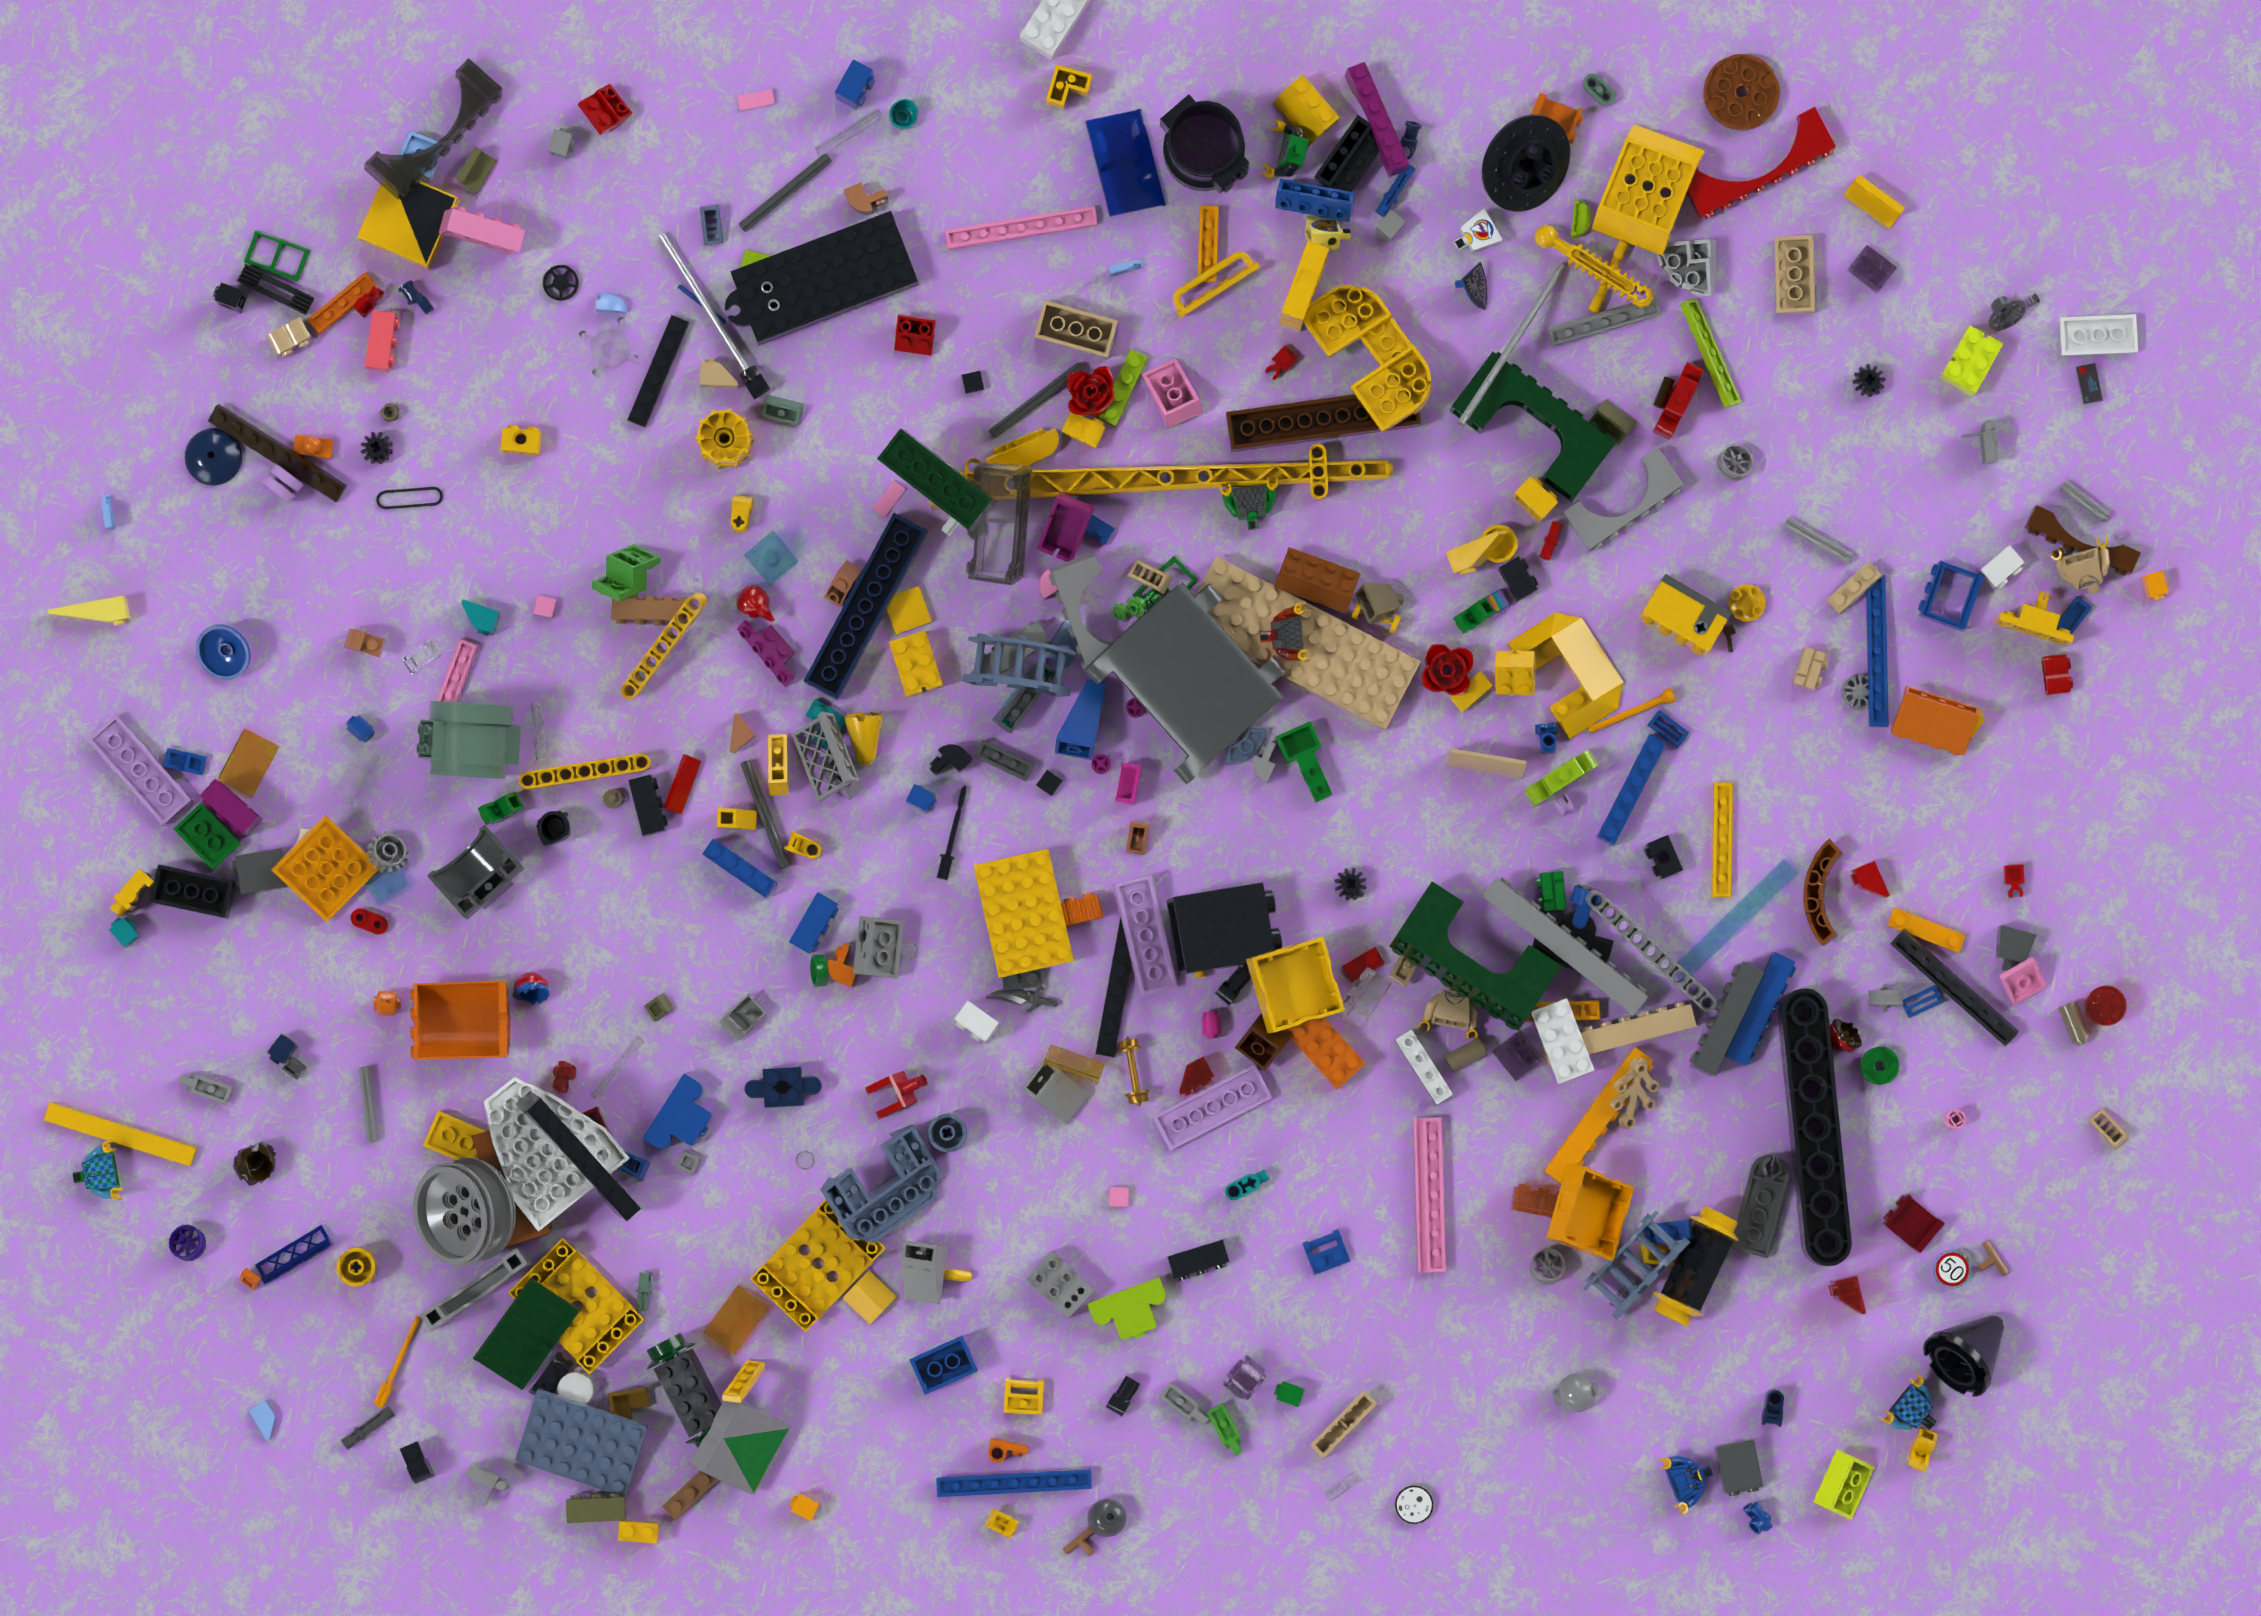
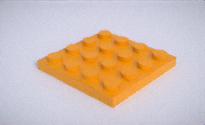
[271,814,380,922]

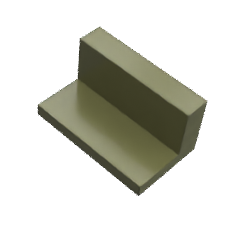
[456,146,497,193]
[1590,399,1636,445]

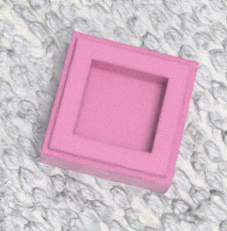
[533,595,557,618]
[1109,1187,1129,1207]

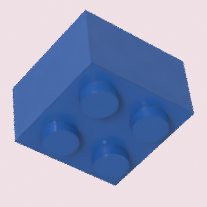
[835,59,876,110]

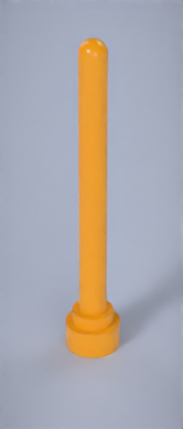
[1588,688,1676,733]

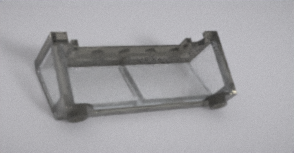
[966,463,1032,585]

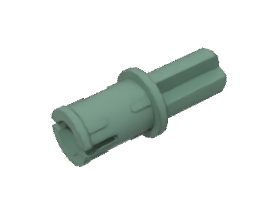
[636,1272,652,1312]

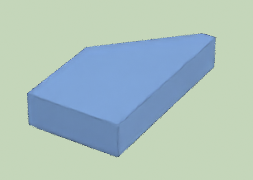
[248,1400,276,1441]

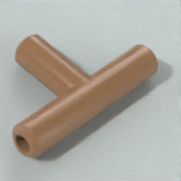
[1978,1241,2009,1276]
[1063,1526,1094,1556]

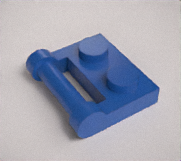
[1302,1229,1350,1275]

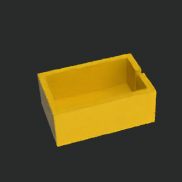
[889,630,943,698]

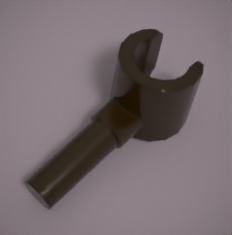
[1723,624,1736,652]

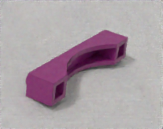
[1344,62,1409,177]

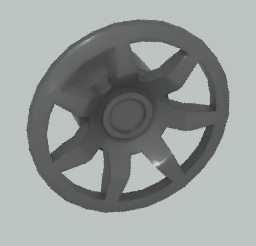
[1989,296,2026,331]

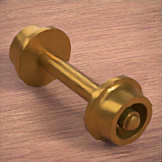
[1117,1036,1150,1106]

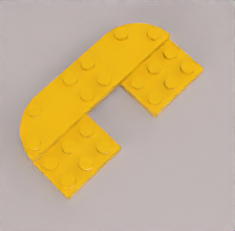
[1303,285,1431,433]

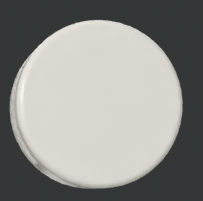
[557,1372,594,1404]

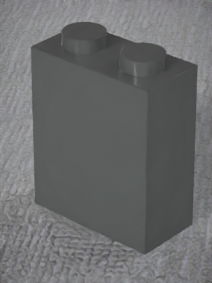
[232,848,288,895]
[1715,1440,1763,1496]

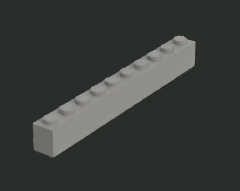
[1482,876,1648,1015]

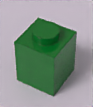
[1274,1381,1305,1407]

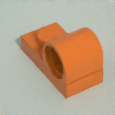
[988,1438,1029,1463]

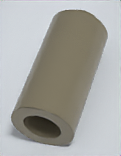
[2058,1001,2091,1046]
[1444,1038,1489,1072]

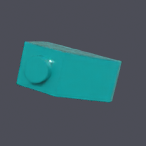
[461,599,501,636]

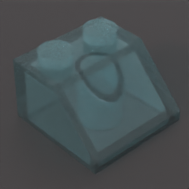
[744,530,799,586]

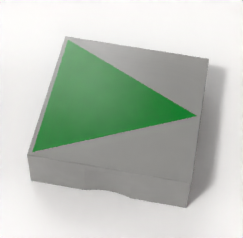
[690,1401,791,1495]

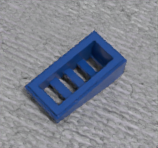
[618,1149,651,1180]

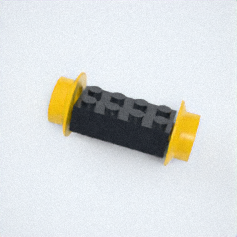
[1653,1206,1739,1327]

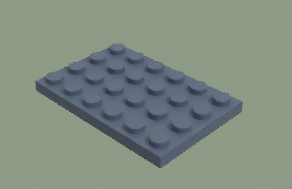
[515,1389,648,1497]

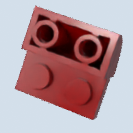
[578,84,633,135]
[894,314,936,356]

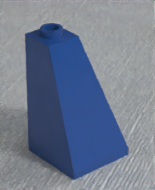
[1054,680,1106,760]

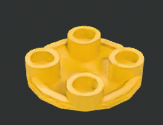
[1728,584,1766,622]

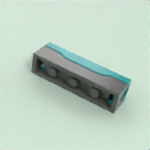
[992,660,1056,733]

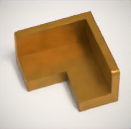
[608,1387,651,1420]

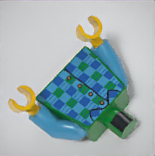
[73,1140,123,1199]

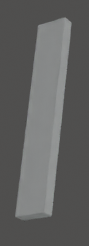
[1547,296,1661,346]

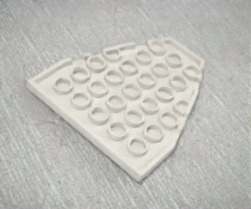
[484,1077,630,1232]

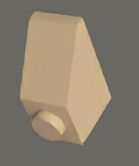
[699,359,739,389]

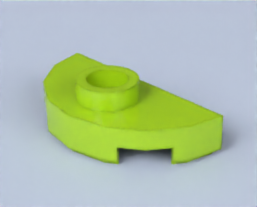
[1571,200,1591,238]

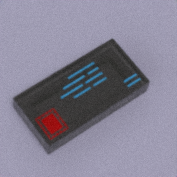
[2076,363,2103,405]

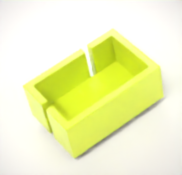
[1940,325,2003,396]

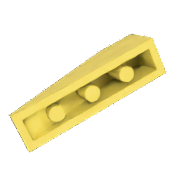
[48,596,130,626]

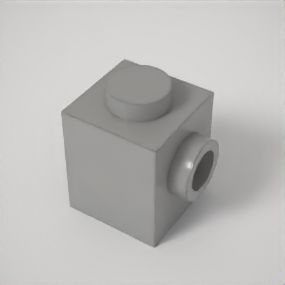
[547,128,576,159]

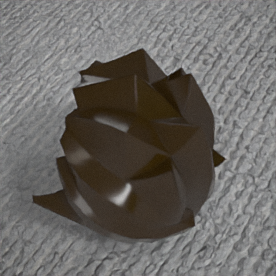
[233,1141,276,1186]

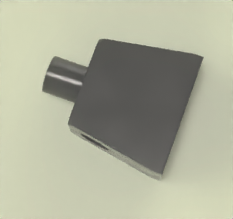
[1996,925,2037,971]

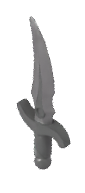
[986,987,1058,1012]

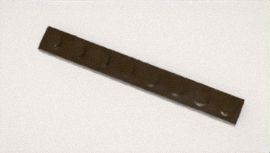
[208,404,347,502]

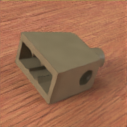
[1355,583,1404,624]

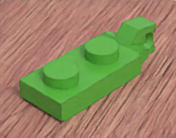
[1206,1403,1242,1456]

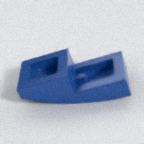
[163,748,207,775]

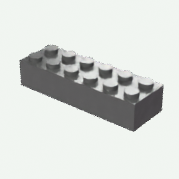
[1689,962,1764,1077]

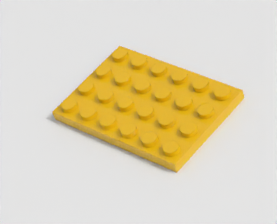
[973,849,1074,978]

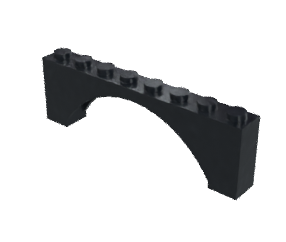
[516,1091,641,1222]

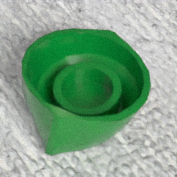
[810,954,829,987]

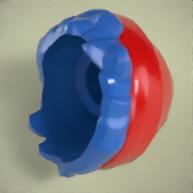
[513,972,550,1005]

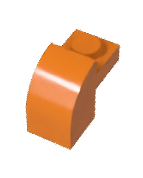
[828,943,857,988]

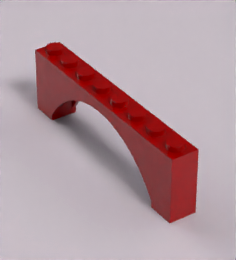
[1686,107,1836,219]

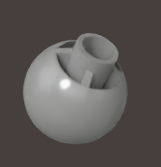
[1553,1374,1598,1412]

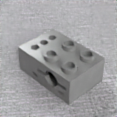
[853,916,904,979]
[1026,1251,1095,1319]

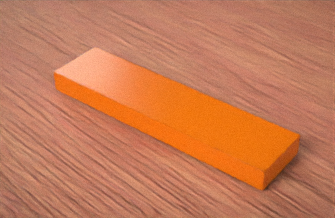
[307,272,376,336]

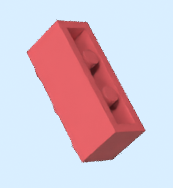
[365,310,400,372]

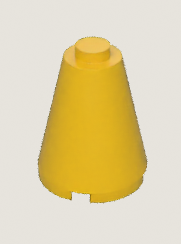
[845,712,883,765]

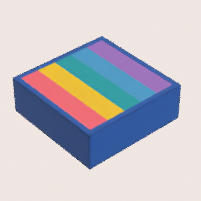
[1486,589,1510,614]

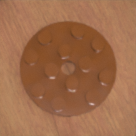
[1703,54,1780,131]

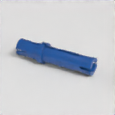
[1375,165,1416,217]

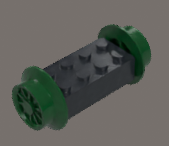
[647,1333,722,1449]

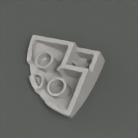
[1656,239,1716,296]

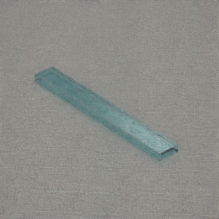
[1677,859,1797,976]

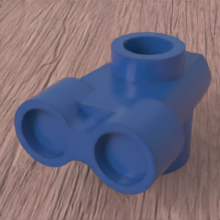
[1535,723,1558,754]
[1743,1502,1773,1534]

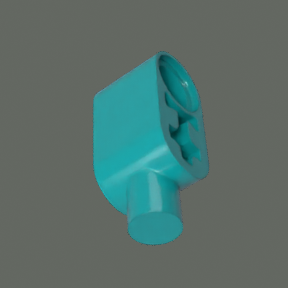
[1225,1169,1270,1200]

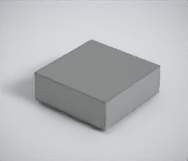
[675,1150,701,1176]

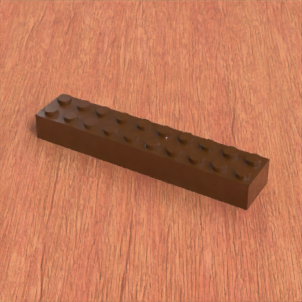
[1226,394,1421,452]

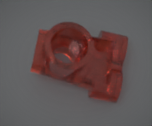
[552,1061,576,1093]

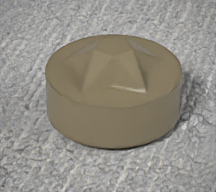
[603,789,623,809]

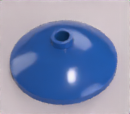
[196,624,251,680]

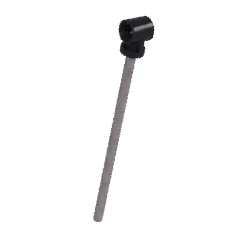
[659,233,770,400]

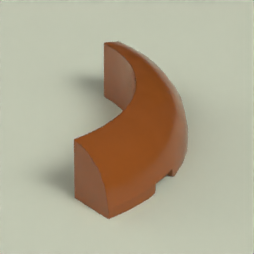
[1803,838,1844,946]

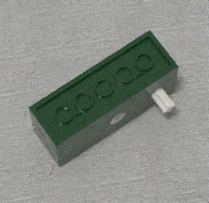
[877,428,997,536]

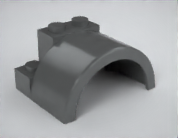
[428,825,525,920]

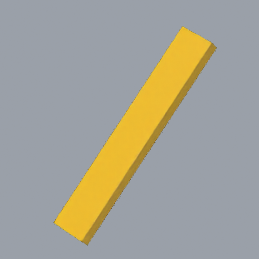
[1711,782,1733,898]

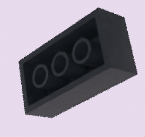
[150,864,236,919]

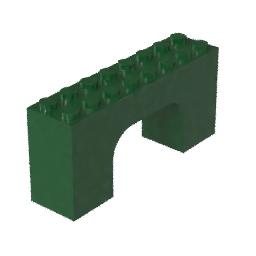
[1450,352,1615,502]
[1389,881,1561,1031]

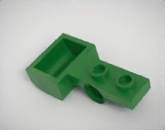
[1275,721,1333,803]

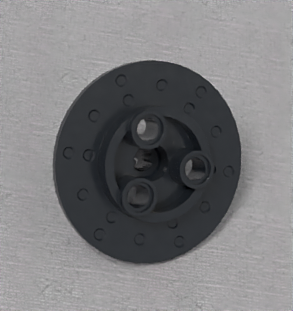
[1482,114,1570,212]

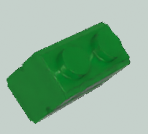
[1536,871,1567,912]

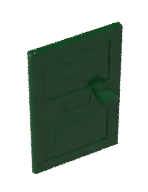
[473,1278,580,1390]

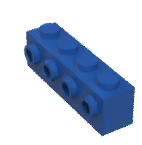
[1275,179,1355,222]

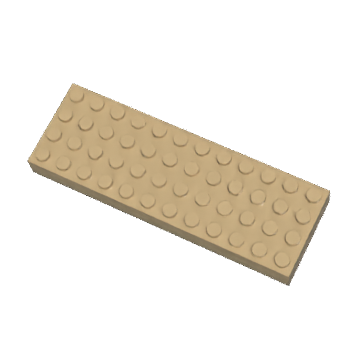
[1196,556,1421,731]

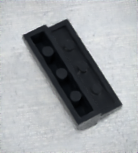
[1314,115,1379,192]

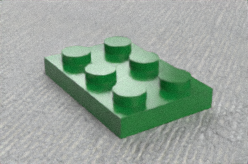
[173,802,241,871]

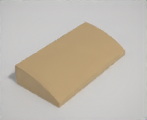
[1774,235,1817,314]
[1446,748,1527,779]

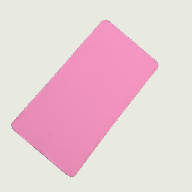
[737,89,775,110]
[873,481,906,517]

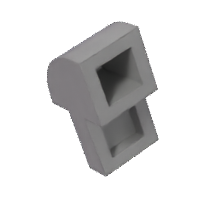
[1252,741,1276,783]

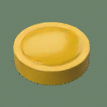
[1480,524,1518,563]

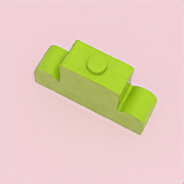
[1523,749,1599,807]
[1087,1277,1166,1340]

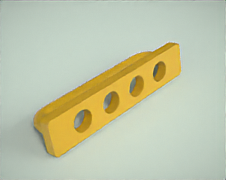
[1173,251,1260,318]

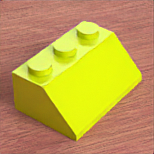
[1813,1450,1875,1520]

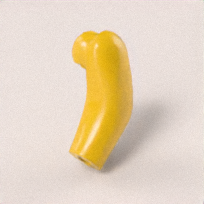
[944,1267,971,1281]

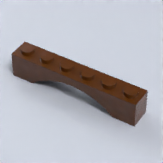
[2024,505,2141,576]

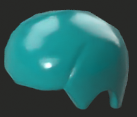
[889,99,918,130]

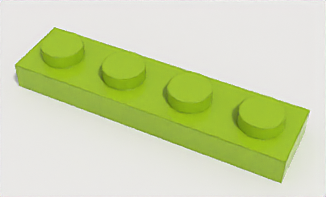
[1099,349,1148,427]

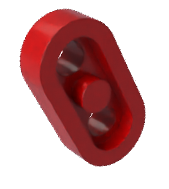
[351,908,388,935]

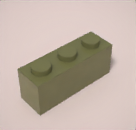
[566,1493,626,1523]

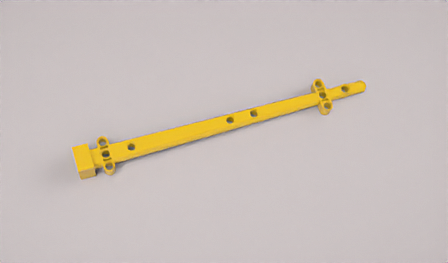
[931,444,1393,510]

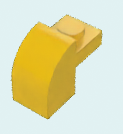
[1906,1426,1938,1472]

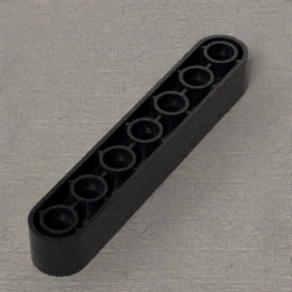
[1777,988,1852,1266]

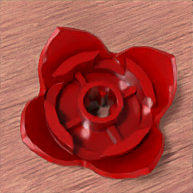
[1067,366,1115,416]
[1422,644,1474,696]

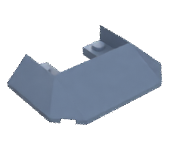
[820,1125,942,1243]

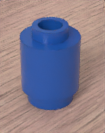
[346,715,375,743]

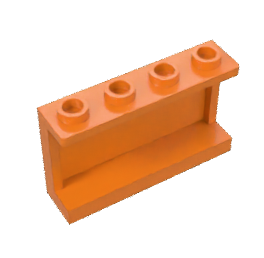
[1891,686,1979,756]

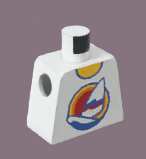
[1454,208,1502,253]

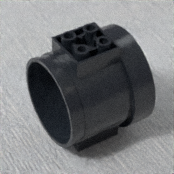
[1160,94,1250,194]

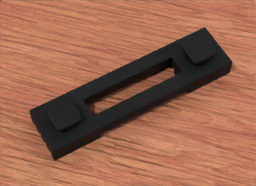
[237,264,315,315]

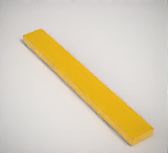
[44,1102,197,1166]

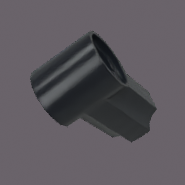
[1214,966,1251,1005]
[1106,1375,1140,1417]

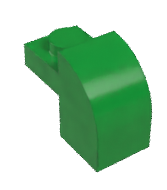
[1453,597,1496,634]
[477,792,524,825]

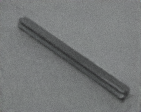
[739,153,832,232]
[989,362,1084,438]
[741,760,789,869]

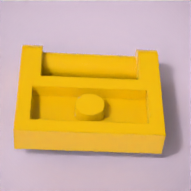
[1004,1377,1044,1415]

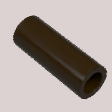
[1653,376,1675,409]

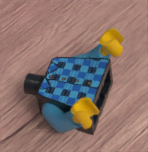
[1880,1373,1937,1430]

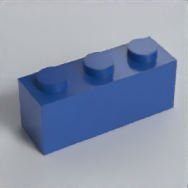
[789,892,839,954]

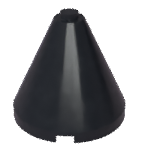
[1923,1315,2004,1397]

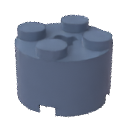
[928,1114,967,1152]

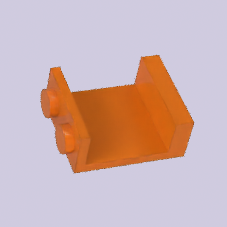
[1531,93,1583,144]

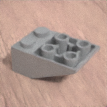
[1021,1058,1090,1124]
[901,1241,948,1304]

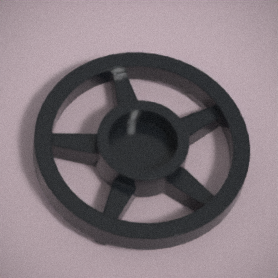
[543,265,579,301]

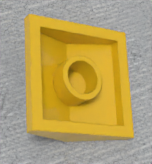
[843,1270,897,1325]

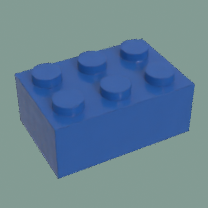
[909,1335,978,1395]

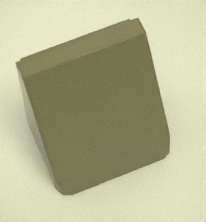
[644,993,674,1022]

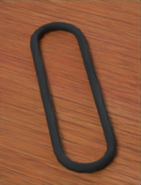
[376,487,443,509]

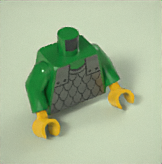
[1219,477,1278,530]

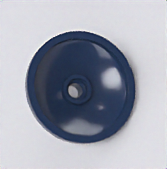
[185,428,242,486]

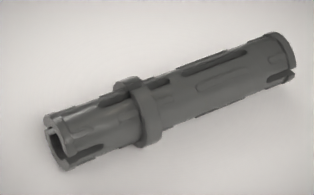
[341,1405,395,1450]

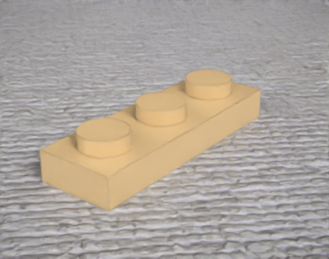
[1827,561,1882,614]

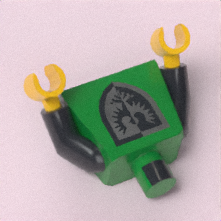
[1261,120,1309,179]

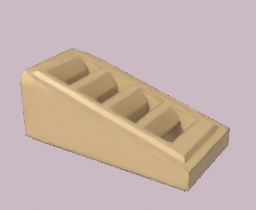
[1127,559,1172,595]
[2088,1108,2129,1150]

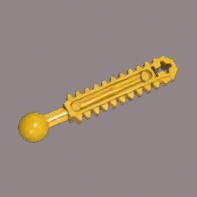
[1534,225,1654,309]

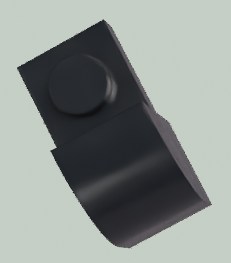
[930,744,973,775]
[400,1441,435,1484]

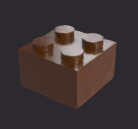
[1234,1013,1291,1071]

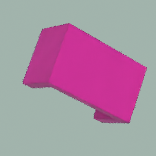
[1115,763,1141,805]

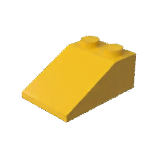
[1446,530,1509,575]

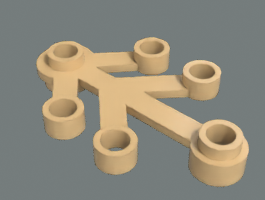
[1610,1058,1659,1129]

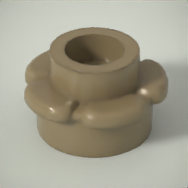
[380,403,399,422]

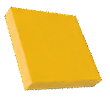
[887,586,932,635]

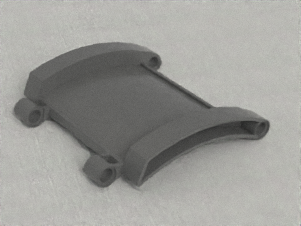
[1084,582,1287,784]

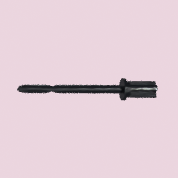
[936,786,966,881]

